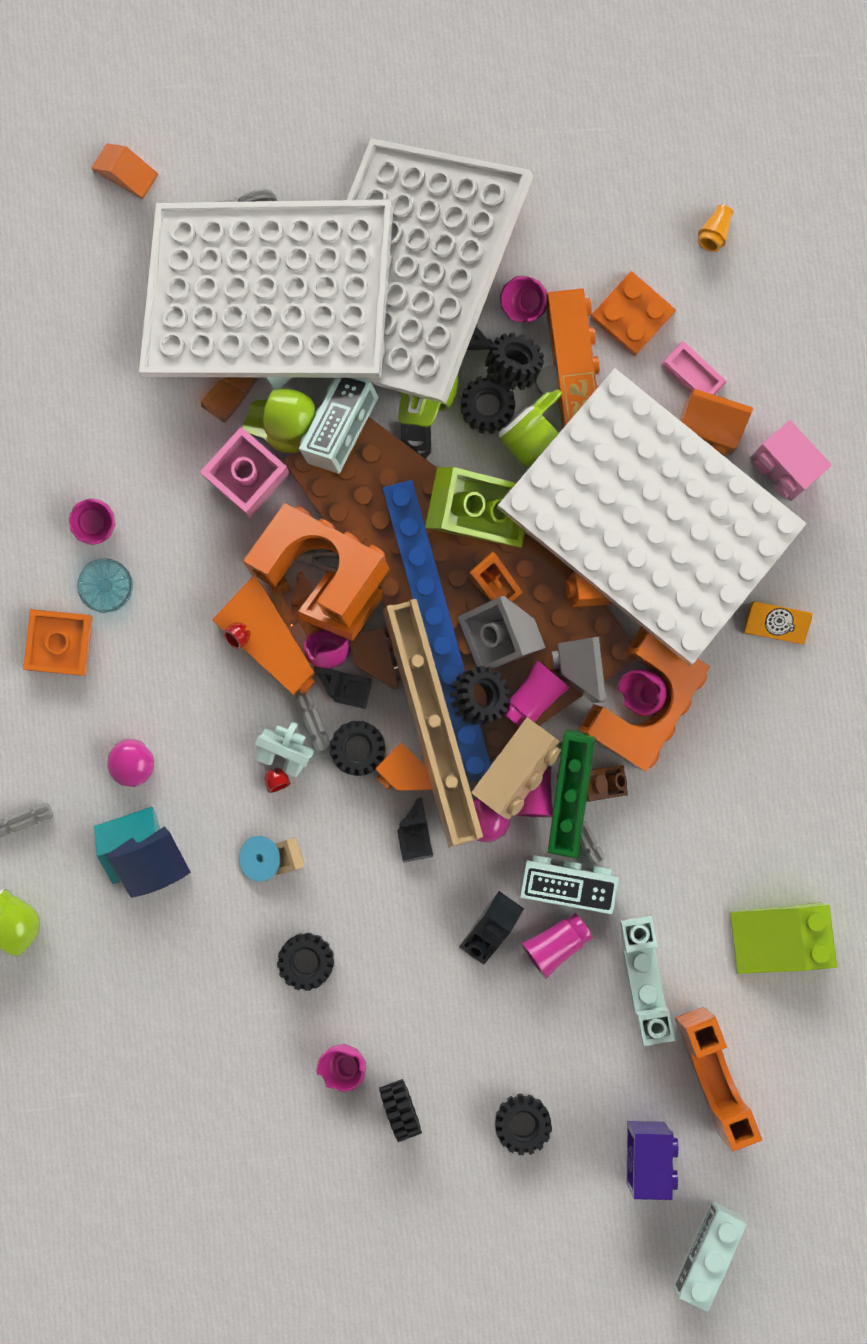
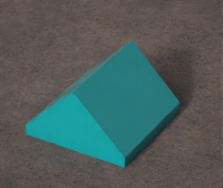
[94,807,160,884]

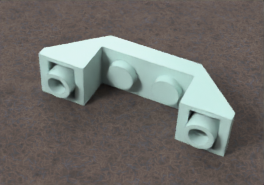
[621,915,675,1046]

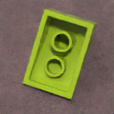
[425,467,525,548]
[730,902,837,974]

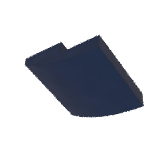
[106,826,191,898]

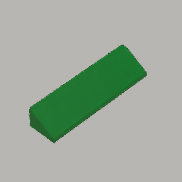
[547,729,595,859]

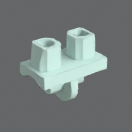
[255,722,315,777]

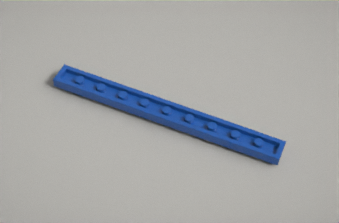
[383,480,491,783]

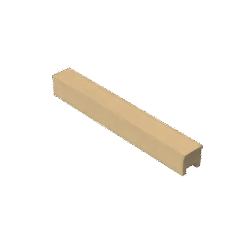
[382,599,483,848]

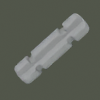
[295,693,331,752]
[0,803,53,837]
[580,821,605,865]

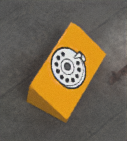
[744,601,813,645]

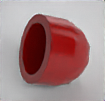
[223,622,251,650]
[264,768,291,793]

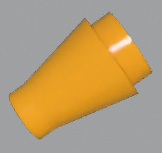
[698,204,734,252]

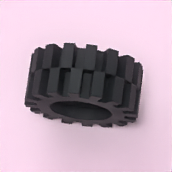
[485,333,544,390]
[461,375,515,434]
[450,666,510,725]
[330,721,386,776]
[277,932,334,991]
[379,1079,422,1142]
[495,1094,552,1156]

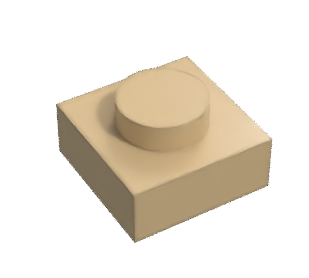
[275,837,305,875]

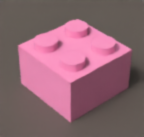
[751,420,832,501]
[200,427,290,518]

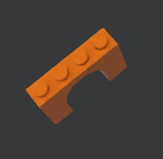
[243,503,390,628]
[578,626,710,772]
[675,1007,763,1152]

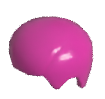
[500,276,548,323]
[69,498,116,545]
[304,630,350,669]
[618,669,667,716]
[107,739,154,787]
[473,797,510,843]
[316,1044,366,1092]

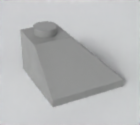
[458,596,546,668]
[551,637,606,703]

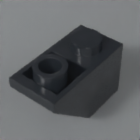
[459,891,524,964]

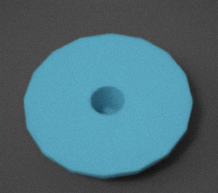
[239,836,280,882]

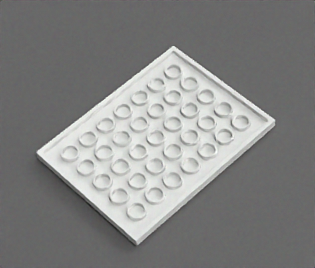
[347,138,533,404]
[139,200,393,378]
[497,368,807,666]

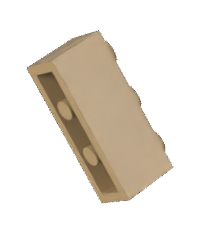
[471,717,562,820]

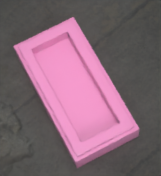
[661,341,727,395]

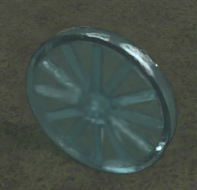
[77,558,133,613]

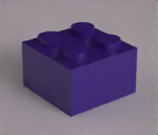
[626,1121,679,1200]

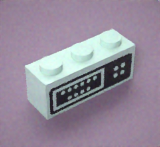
[299,378,379,474]
[519,855,619,914]
[674,1200,747,1312]

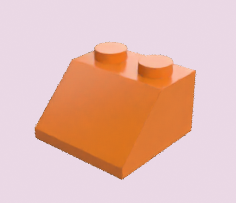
[679,388,753,457]

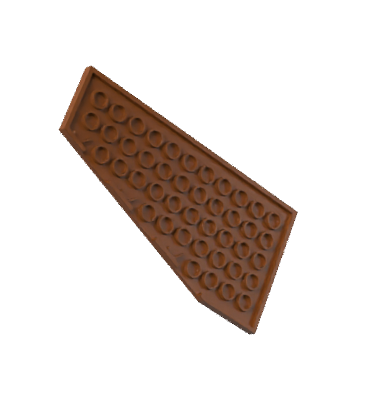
[283,417,635,760]

